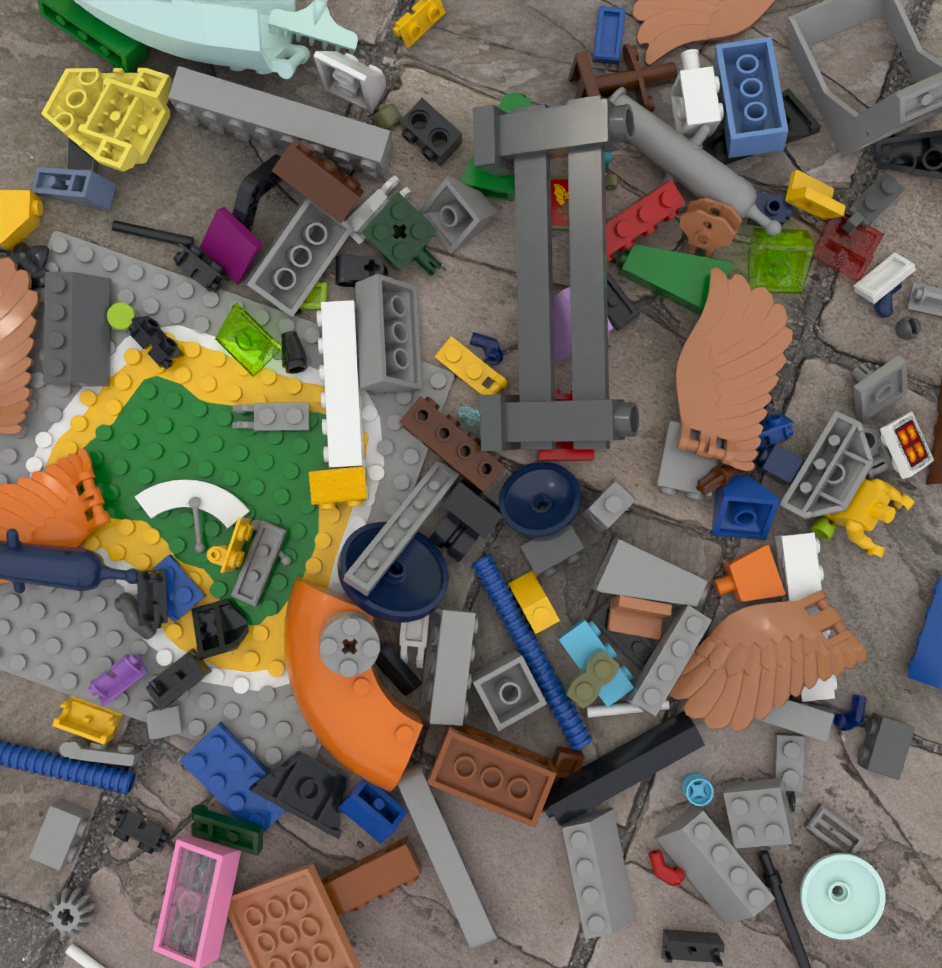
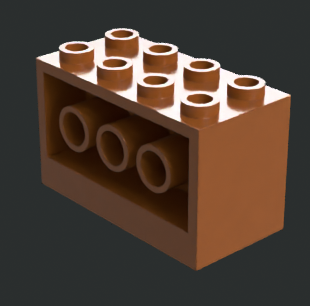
[427,723,557,828]

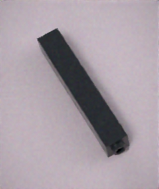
[543,711,705,826]

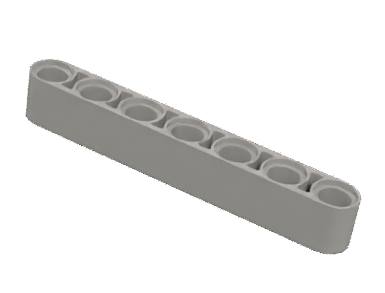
[397,762,498,950]

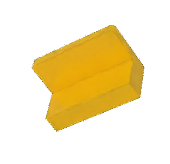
[785,170,846,220]

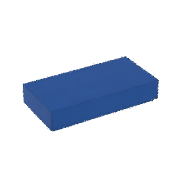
[592,6,626,65]

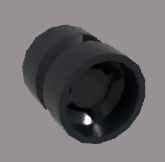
[429,512,480,563]

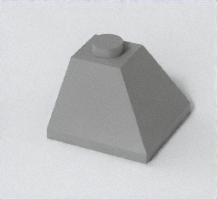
[419,177,498,254]

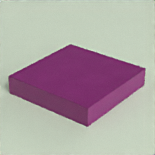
[199,207,263,285]

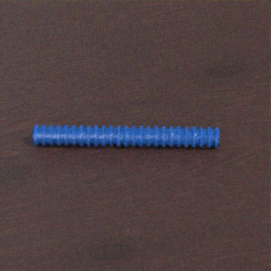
[471,554,592,750]
[0,740,136,795]

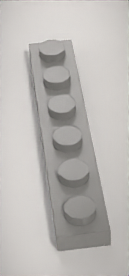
[343,460,460,596]

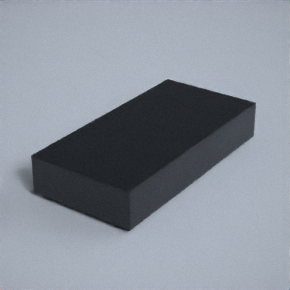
[375,642,422,696]

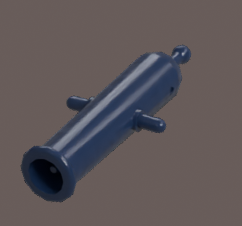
[0,529,139,594]

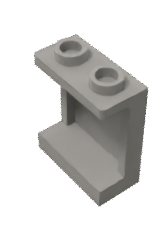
[653,421,722,501]

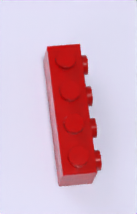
[606,180,686,262]

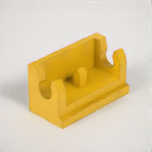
[52,696,123,744]

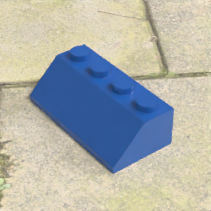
[908,574,942,689]

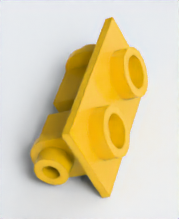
[392,0,446,48]

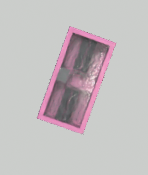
[153,834,241,968]

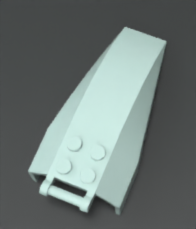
[73,0,310,79]

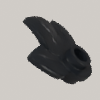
[10,242,50,288]

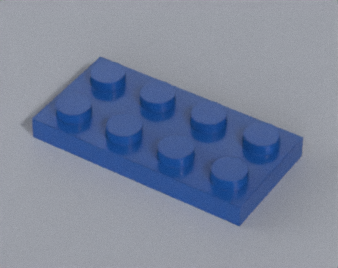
[180,721,286,833]

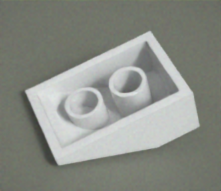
[314,51,387,114]

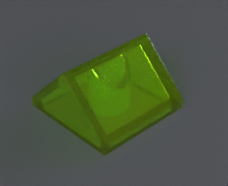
[215,303,282,377]

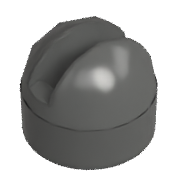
[896,317,921,340]

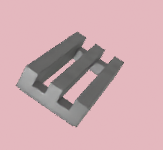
[803,803,866,855]

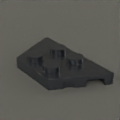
[249,751,346,839]

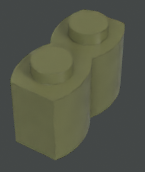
[564,648,619,708]

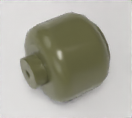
[373,103,402,130]

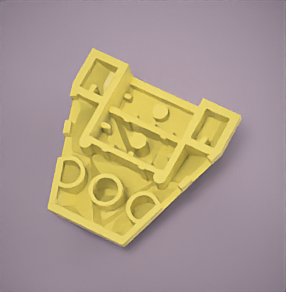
[41,68,172,172]

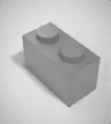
[29,799,91,870]

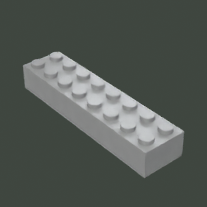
[168,66,394,181]

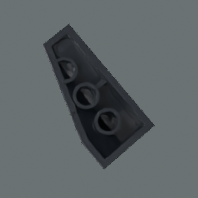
[875,130,942,179]

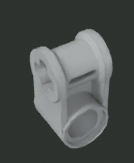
[864,428,894,481]

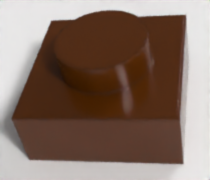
[552,746,585,778]

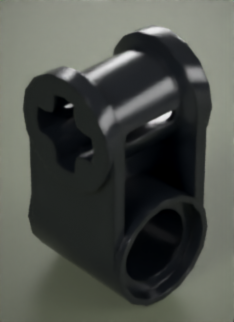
[335,255,388,287]

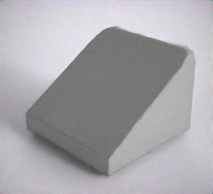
[146,705,182,740]

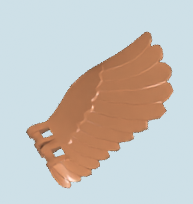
[632,0,776,67]
[0,257,40,435]
[674,267,793,471]
[669,590,867,732]

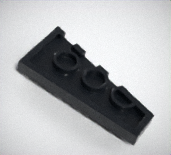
[702,88,821,165]

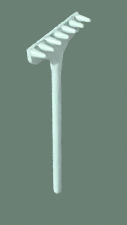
[268,0,358,55]

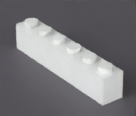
[317,300,365,469]
[774,532,837,702]

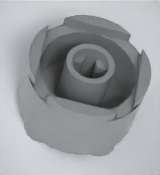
[319,611,380,678]

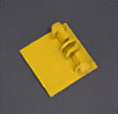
[207,518,254,573]

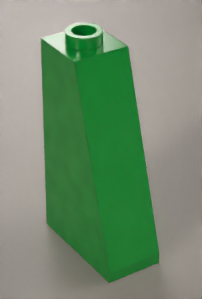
[460,93,532,201]
[618,244,734,316]

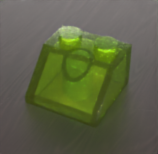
[747,228,814,294]

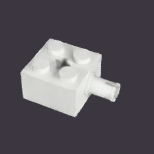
[670,49,724,140]

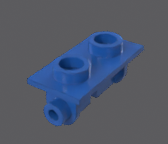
[756,414,794,450]

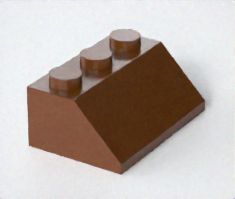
[272,139,364,223]

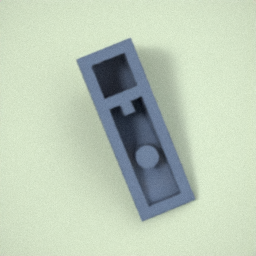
[31,167,117,210]

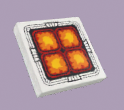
[880,411,934,479]

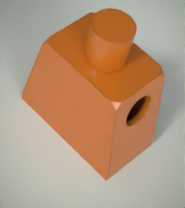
[713,544,786,602]

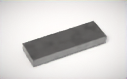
[231,520,289,607]

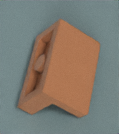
[607,595,672,640]

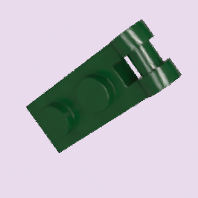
[191,804,264,856]

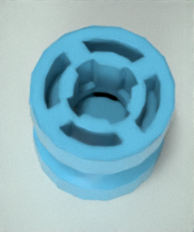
[681,772,714,806]

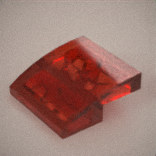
[811,212,885,281]

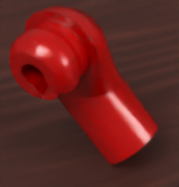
[648,849,685,886]

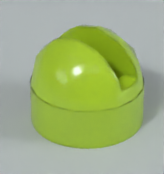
[810,517,836,541]

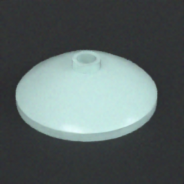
[800,853,885,940]

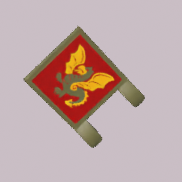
[551,174,618,230]

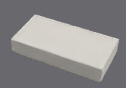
[853,252,916,304]

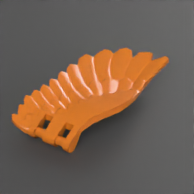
[0,448,111,584]

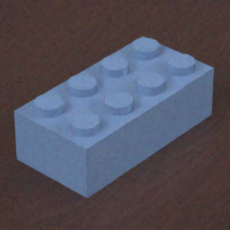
[713,36,788,158]

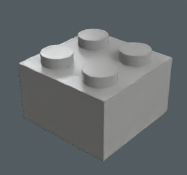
[471,650,547,731]
[723,778,795,849]

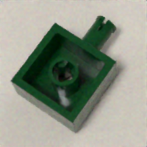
[356,191,442,276]

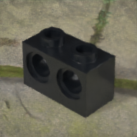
[400,98,462,166]

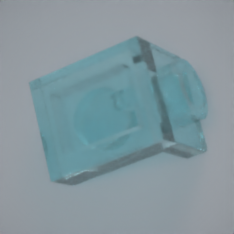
[457,404,481,440]

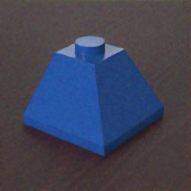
[712,475,780,540]

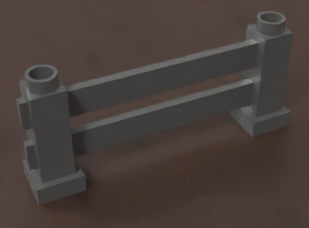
[473,95,639,451]

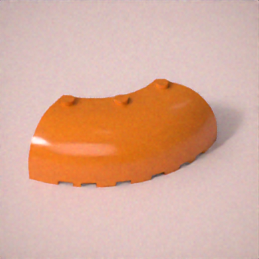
[284,576,423,792]

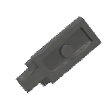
[841,171,905,234]

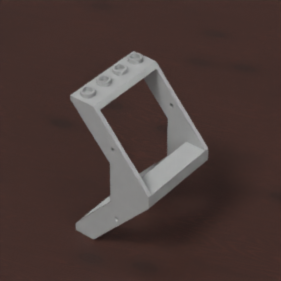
[787,0,942,156]

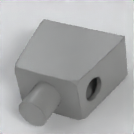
[579,478,635,533]

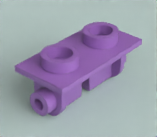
[88,653,148,707]

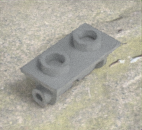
[907,283,942,317]

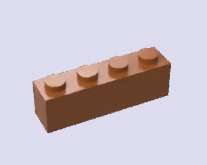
[321,836,422,919]

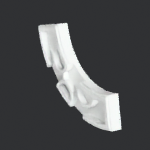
[135,480,251,528]

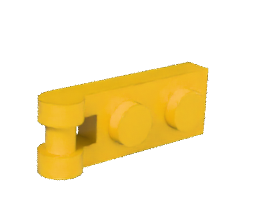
[434,336,510,395]

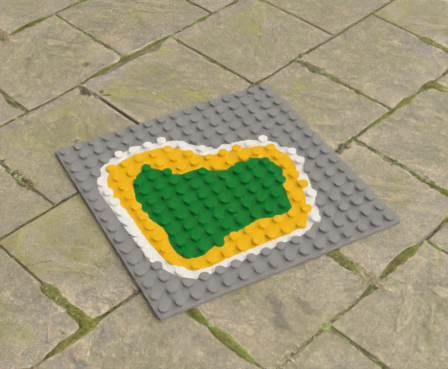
[0,231,454,769]

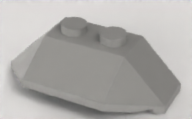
[779,411,874,519]

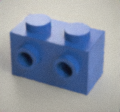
[339,779,408,844]

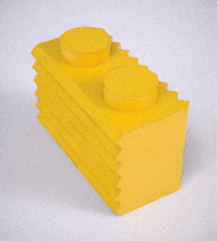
[308,466,369,510]

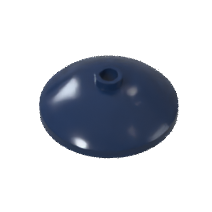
[499,462,581,537]

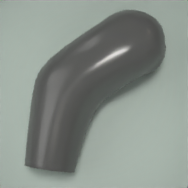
[114,592,157,640]

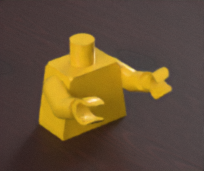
[824,479,915,558]

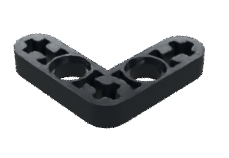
[232,154,283,232]

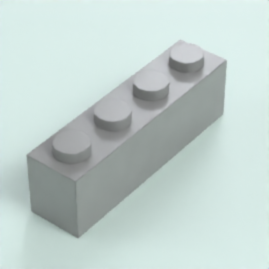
[625,605,712,716]

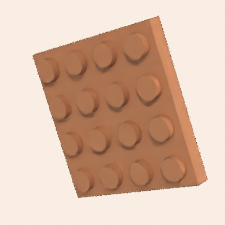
[228,863,361,968]

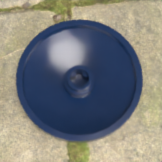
[337,522,449,623]

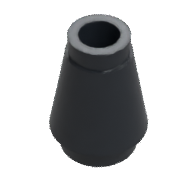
[281,331,309,374]

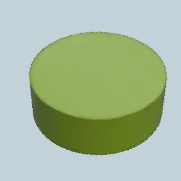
[107,302,137,331]

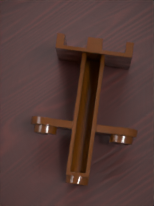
[568,44,677,112]

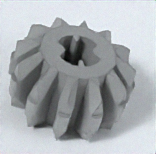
[45,887,96,938]

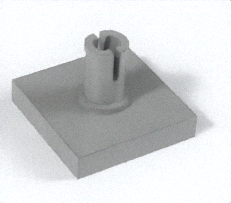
[851,355,907,424]

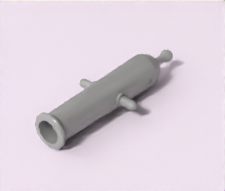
[608,87,782,236]

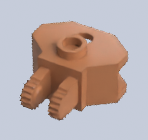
[679,197,742,258]

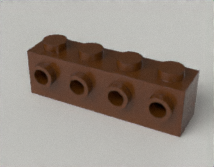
[398,396,505,492]

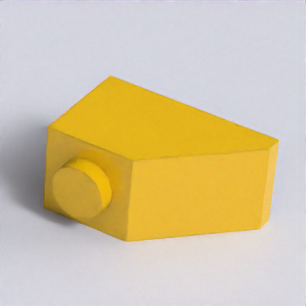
[0,190,44,251]
[508,571,560,634]

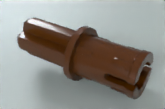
[696,464,743,495]

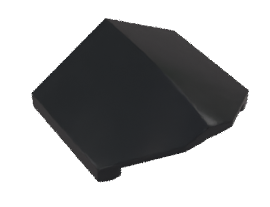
[191,599,249,660]

